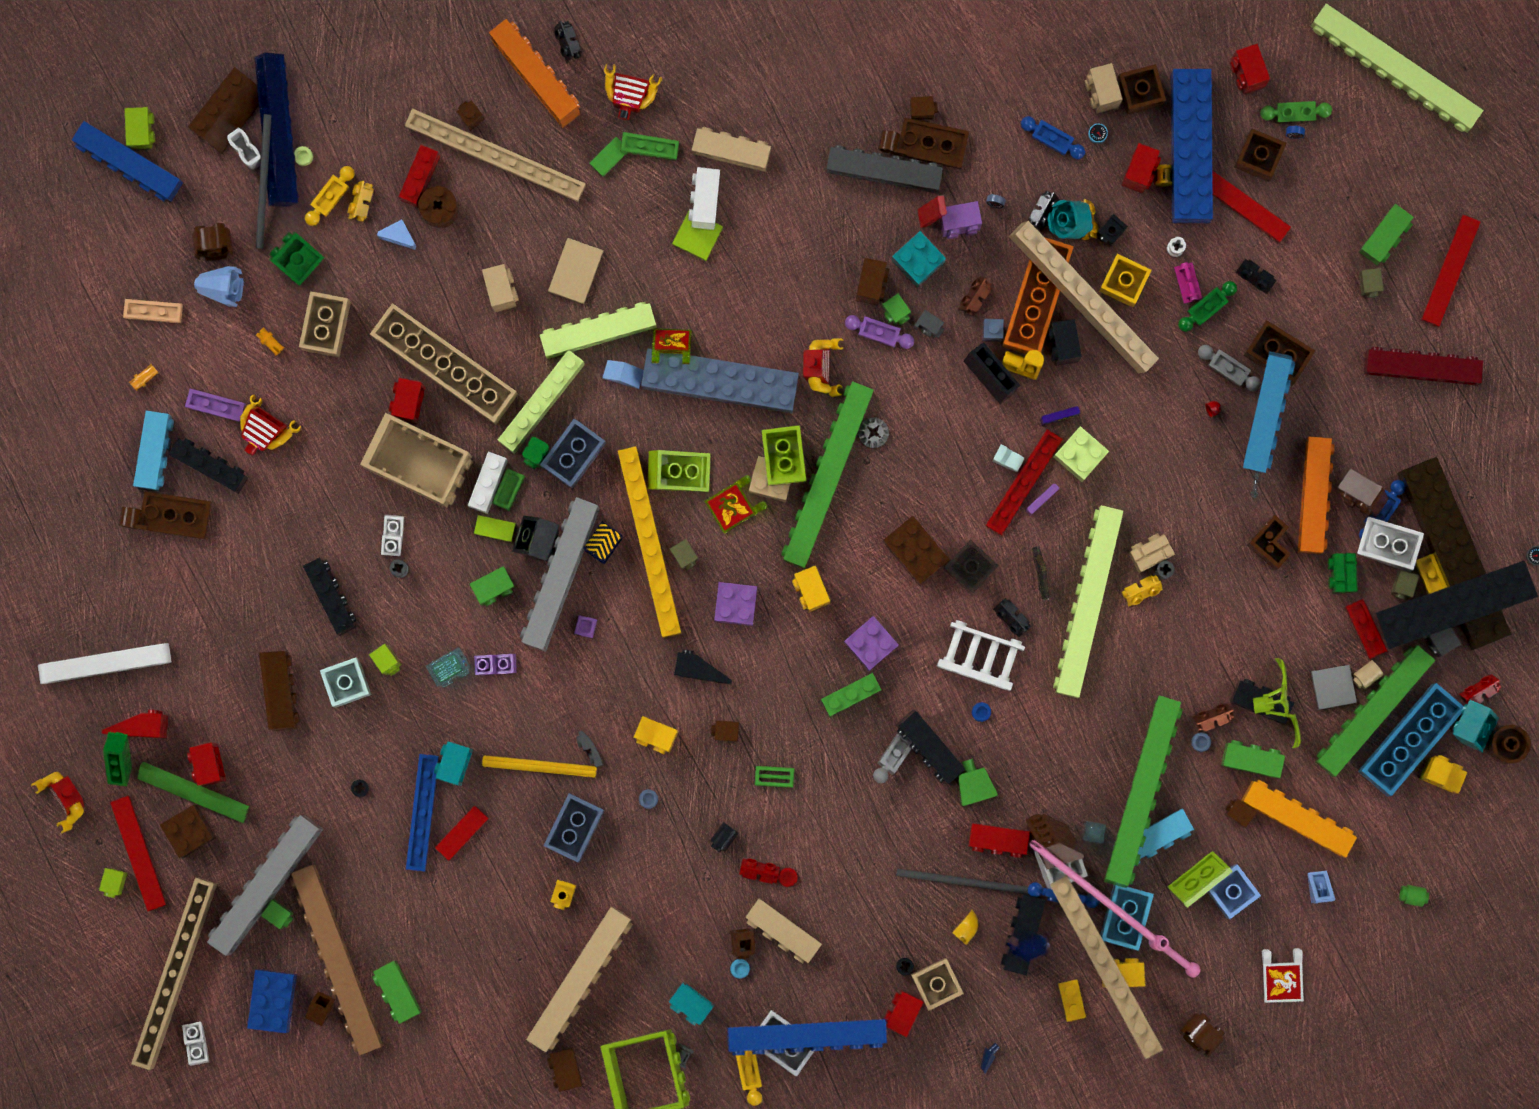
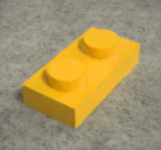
[1415,554,1447,594]
[1058,979,1086,1022]

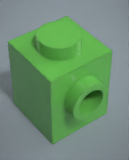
[882,293,911,325]

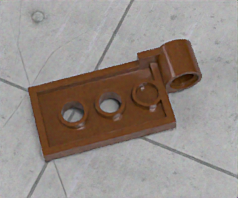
[878,117,969,169]
[119,491,212,540]

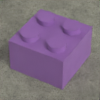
[939,201,982,239]
[714,582,757,626]
[844,616,898,671]

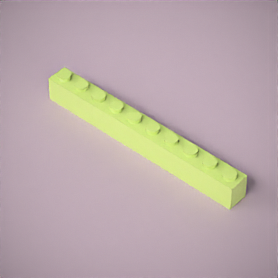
[1311,4,1484,133]
[1053,505,1123,698]

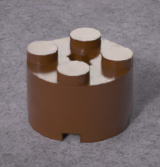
[418,186,458,228]
[192,223,233,261]
[1488,725,1531,764]
[1179,1013,1225,1057]

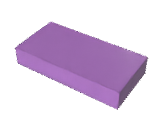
[1026,484,1060,516]

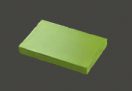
[1168,851,1233,908]

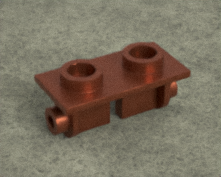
[959,277,992,317]
[1192,703,1235,732]

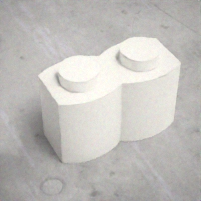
[227,128,261,170]

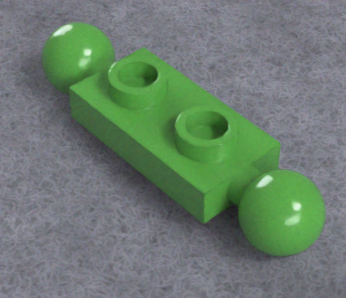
[1260,101,1332,122]

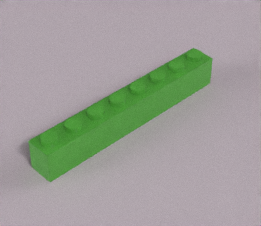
[1315,645,1435,777]

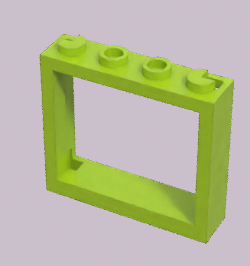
[600,1029,690,1109]

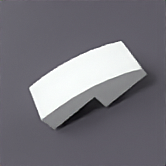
[381,515,405,556]
[182,1022,209,1066]

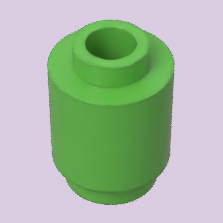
[1399,884,1429,907]

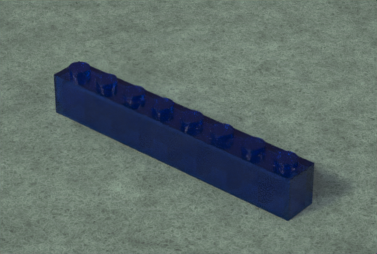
[254,52,299,207]
[1006,930,1049,963]

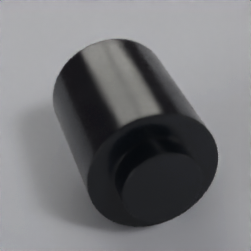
[710,822,739,852]

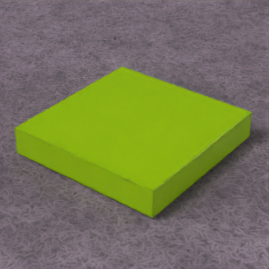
[672,211,723,261]

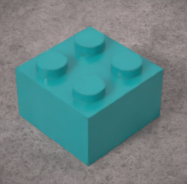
[892,231,946,288]
[1453,700,1499,752]
[434,741,473,786]
[669,982,714,1026]

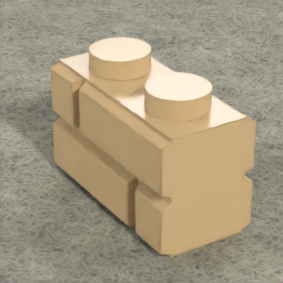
[1129,533,1175,573]

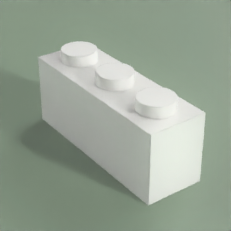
[688,167,720,230]
[468,452,508,514]

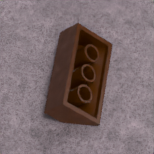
[188,67,268,154]
[259,651,300,731]
[1026,814,1084,870]

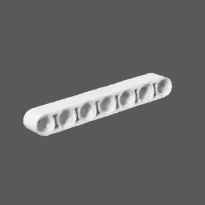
[38,643,172,684]

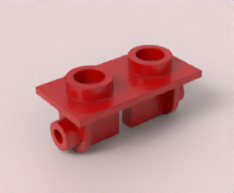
[1459,674,1502,704]
[739,858,780,884]

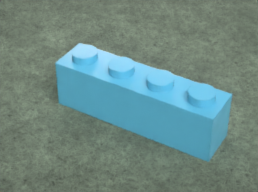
[133,411,174,491]
[1113,809,1194,866]

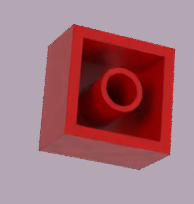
[1230,43,1270,95]
[1121,143,1161,194]
[389,378,426,425]
[187,742,227,786]
[883,990,924,1037]

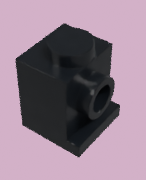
[1097,214,1128,246]

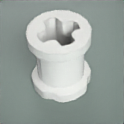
[1167,237,1186,257]

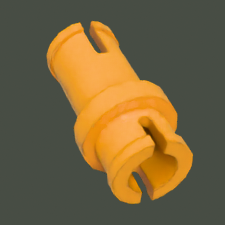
[256,328,284,356]
[129,364,158,391]

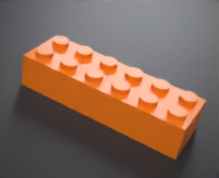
[489,19,580,128]
[1002,237,1074,354]

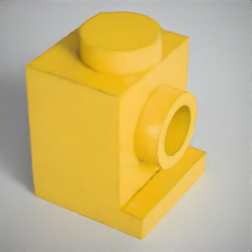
[550,880,577,910]

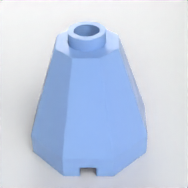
[194,266,244,307]

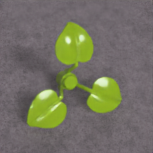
[1253,658,1301,748]

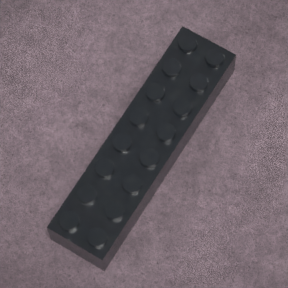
[1375,560,1538,649]

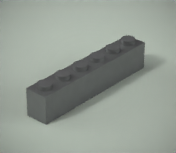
[826,145,943,194]

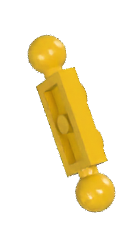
[305,166,355,226]
[736,1051,762,1106]

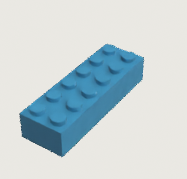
[1243,351,1295,473]
[1358,683,1464,797]

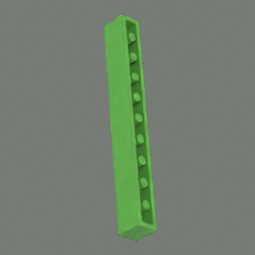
[781,381,874,569]
[1104,695,1183,888]

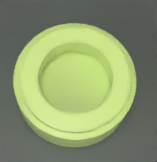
[293,146,313,166]

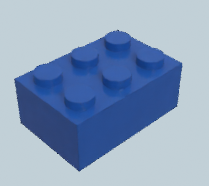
[247,969,297,1033]

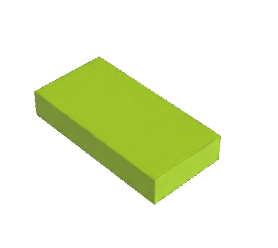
[474,515,516,542]

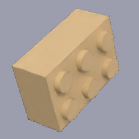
[299,291,351,358]

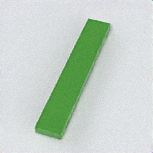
[137,762,249,823]

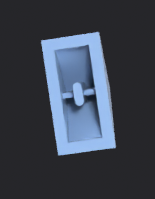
[377,220,416,250]
[603,360,644,389]
[1308,871,1335,903]

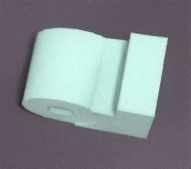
[992,444,1025,472]

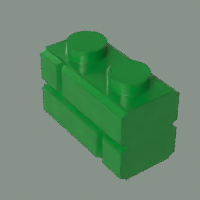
[522,437,551,470]
[1328,553,1358,593]

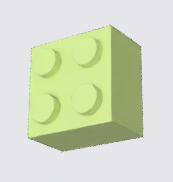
[1053,426,1109,482]

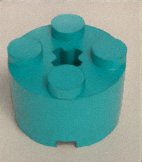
[1048,200,1093,239]

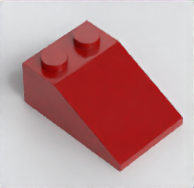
[101,710,168,739]

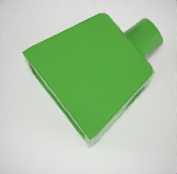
[958,759,998,806]

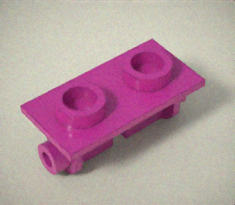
[1174,262,1202,304]

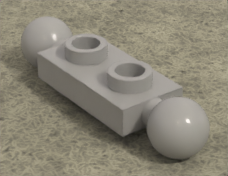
[1198,345,1261,392]
[873,733,911,783]

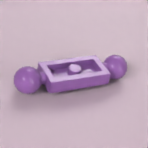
[845,315,914,349]

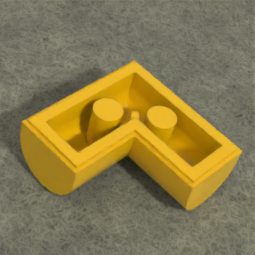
[1002,350,1044,380]

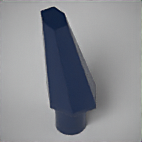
[980,1043,1000,1074]

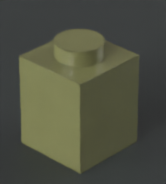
[1358,268,1384,298]
[670,539,698,570]
[1391,570,1419,601]

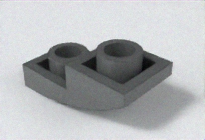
[576,731,604,767]

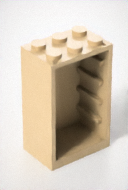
[360,413,473,508]

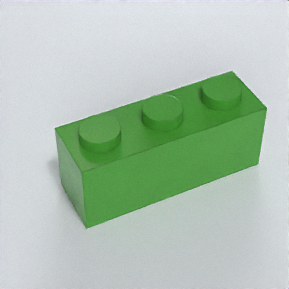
[1359,204,1414,265]
[821,673,881,717]
[1221,740,1285,779]
[372,960,422,1024]

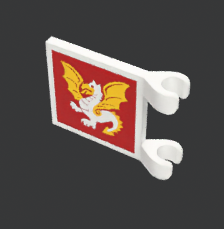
[1262,948,1304,1003]

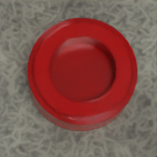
[778,868,798,887]

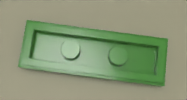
[620,132,679,161]

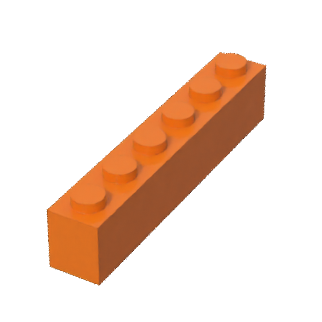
[1297,436,1334,554]

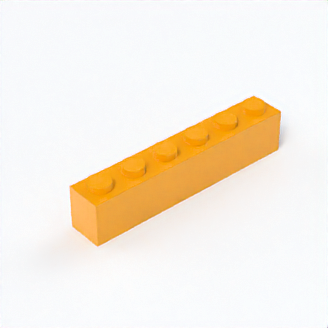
[1241,780,1357,858]

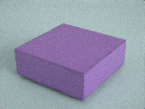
[574,615,597,638]

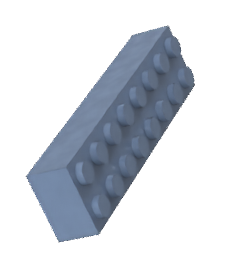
[641,348,799,413]

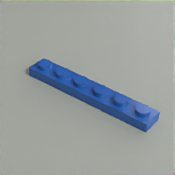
[406,754,439,871]

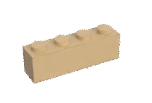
[692,127,771,172]
[745,898,822,964]

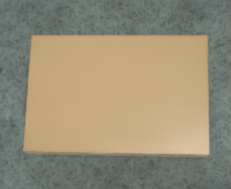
[548,238,604,304]

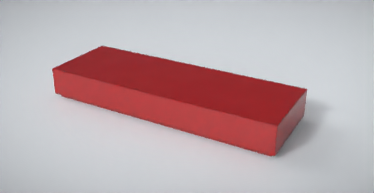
[917,195,947,228]
[1345,599,1387,659]
[435,805,489,861]

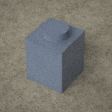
[982,319,1004,342]

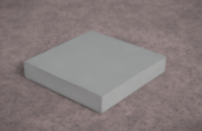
[1311,665,1357,710]

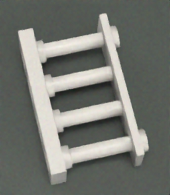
[937,620,1025,691]

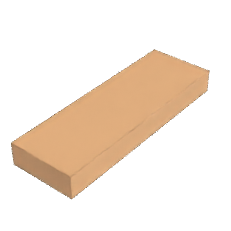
[123,299,183,323]

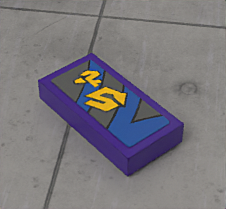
[1040,406,1080,426]

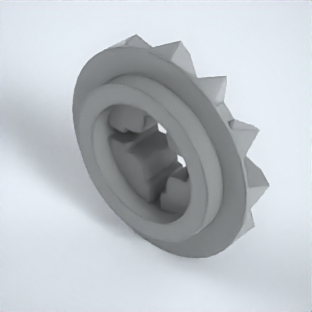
[858,417,889,448]

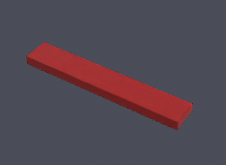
[1212,170,1291,243]
[1421,215,1481,327]
[985,429,1063,536]
[110,796,167,912]

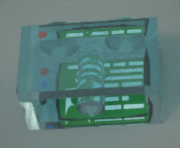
[426,647,472,688]

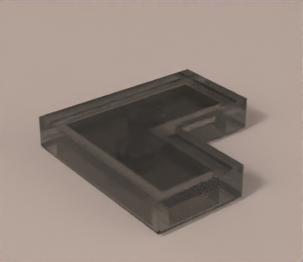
[1032,546,1050,600]

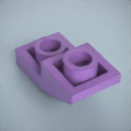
[474,654,517,675]

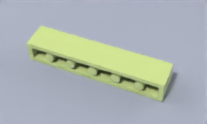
[540,302,657,359]
[498,350,585,454]

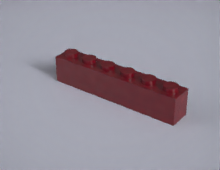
[1364,347,1483,386]

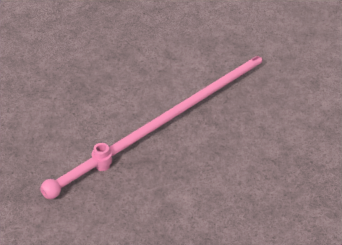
[1030,840,1200,977]

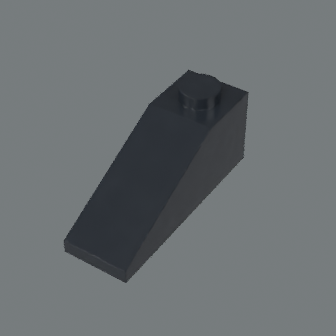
[674,649,732,685]

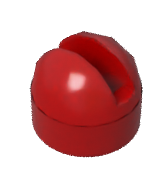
[1205,401,1221,418]

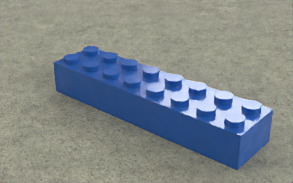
[1171,69,1213,223]
[727,1019,887,1056]

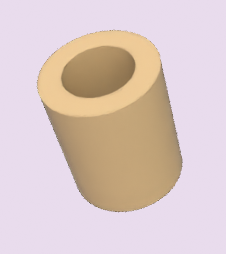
[1353,660,1383,689]

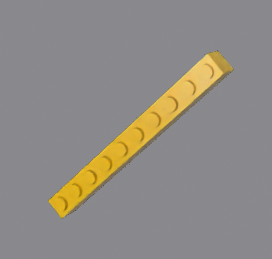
[618,446,682,638]

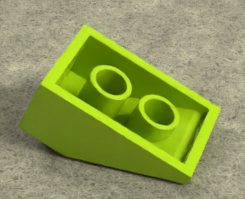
[762,425,806,486]
[647,450,710,492]

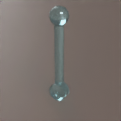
[1251,471,1259,498]

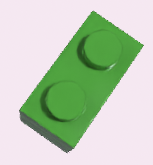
[470,566,516,607]

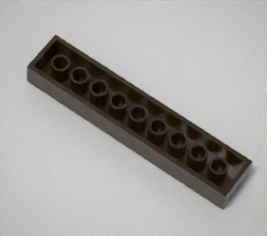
[1397,457,1512,650]

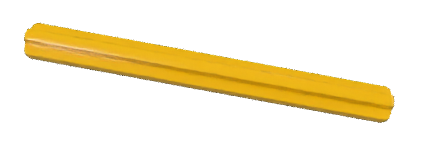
[482,755,597,777]

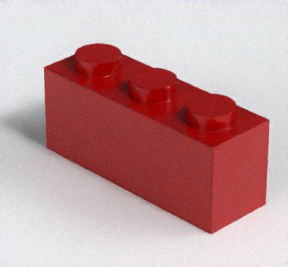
[399,145,440,208]
[968,823,1030,858]

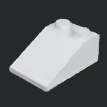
[1357,517,1424,572]

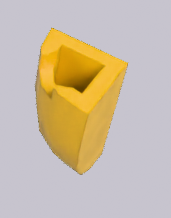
[952,910,979,945]

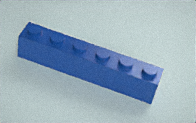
[72,121,183,202]

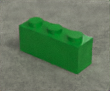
[103,732,132,787]

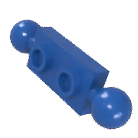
[1021,116,1085,159]
[1359,480,1406,540]
[1028,882,1100,908]

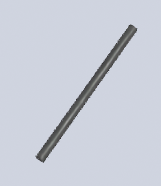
[256,114,271,249]
[896,868,1029,895]

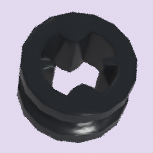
[351,780,369,797]
[896,958,914,975]

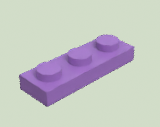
[185,389,246,422]

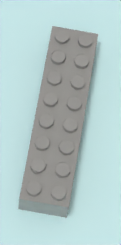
[520,497,600,652]
[207,815,324,956]

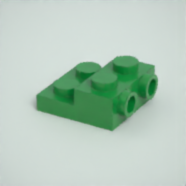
[269,232,325,286]

